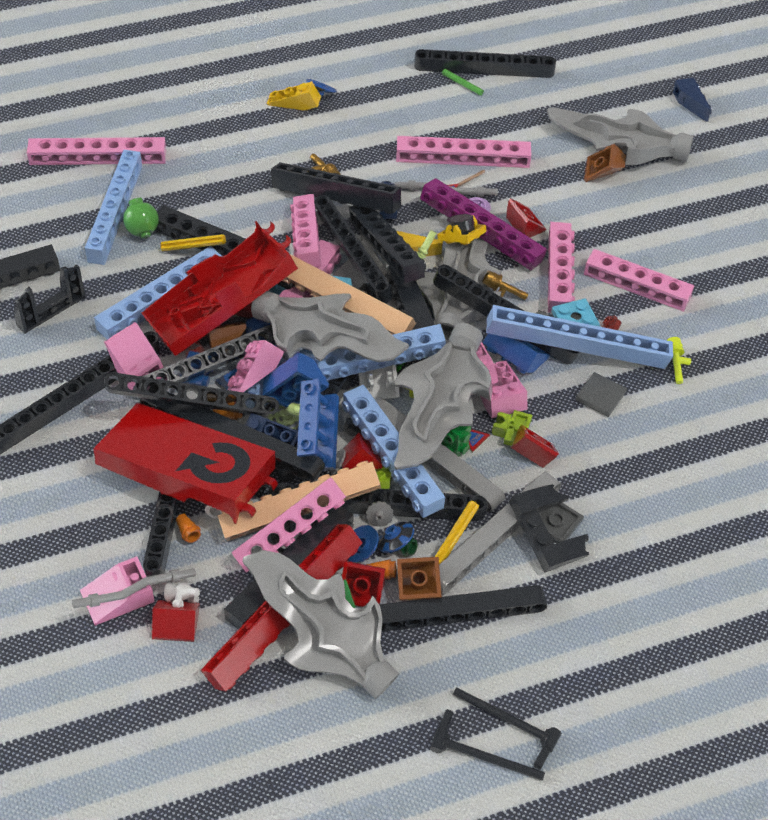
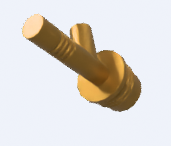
[310,153,341,175]
[482,270,528,300]

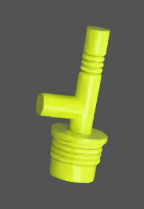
[667,337,691,384]

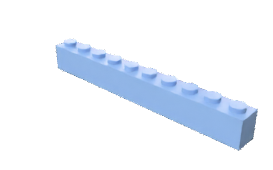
[486,305,673,369]

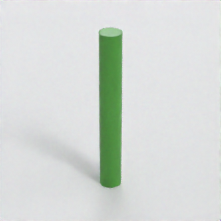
[442,69,484,96]

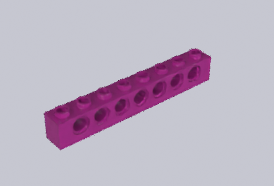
[420,178,547,271]

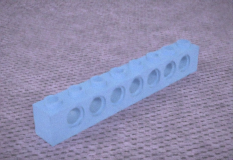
[85,150,142,265]
[94,246,222,340]
[306,324,446,381]
[342,384,445,518]

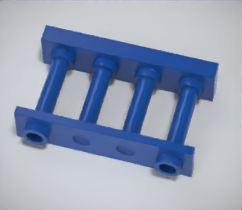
[297,379,339,471]

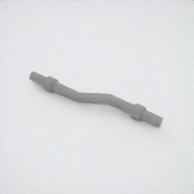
[395,180,498,197]
[72,568,196,608]

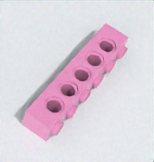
[290,194,321,267]
[548,222,575,313]
[584,249,694,312]
[231,477,346,573]

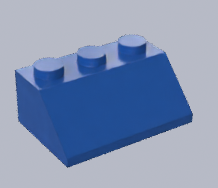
[483,333,550,374]
[262,352,329,408]

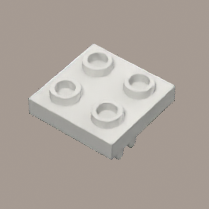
[358,365,400,400]

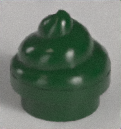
[399,537,418,556]

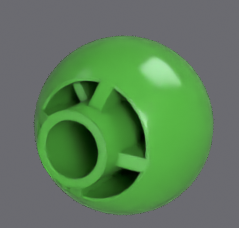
[123,198,159,238]

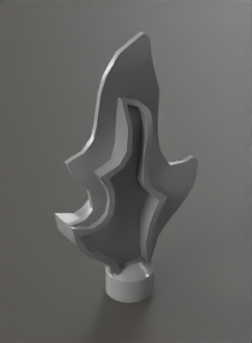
[547,107,694,165]
[416,238,502,343]
[251,291,409,362]
[394,323,493,470]
[242,550,400,699]

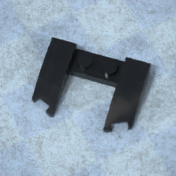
[14,265,86,334]
[509,484,589,573]

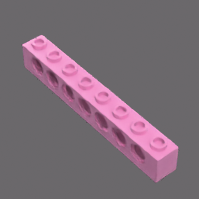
[396,136,531,168]
[27,137,166,165]

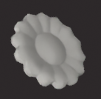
[330,449,346,474]
[366,501,394,527]

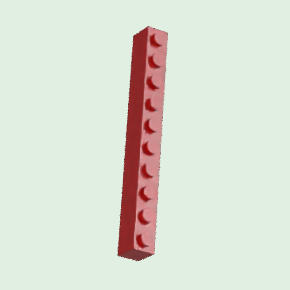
[200,524,362,691]

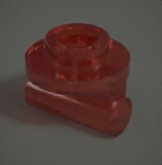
[602,315,622,330]
[184,341,205,358]

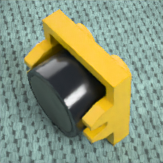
[437,214,487,245]

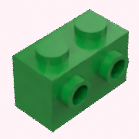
[442,426,471,457]

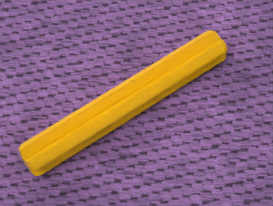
[160,235,226,251]
[435,500,479,565]

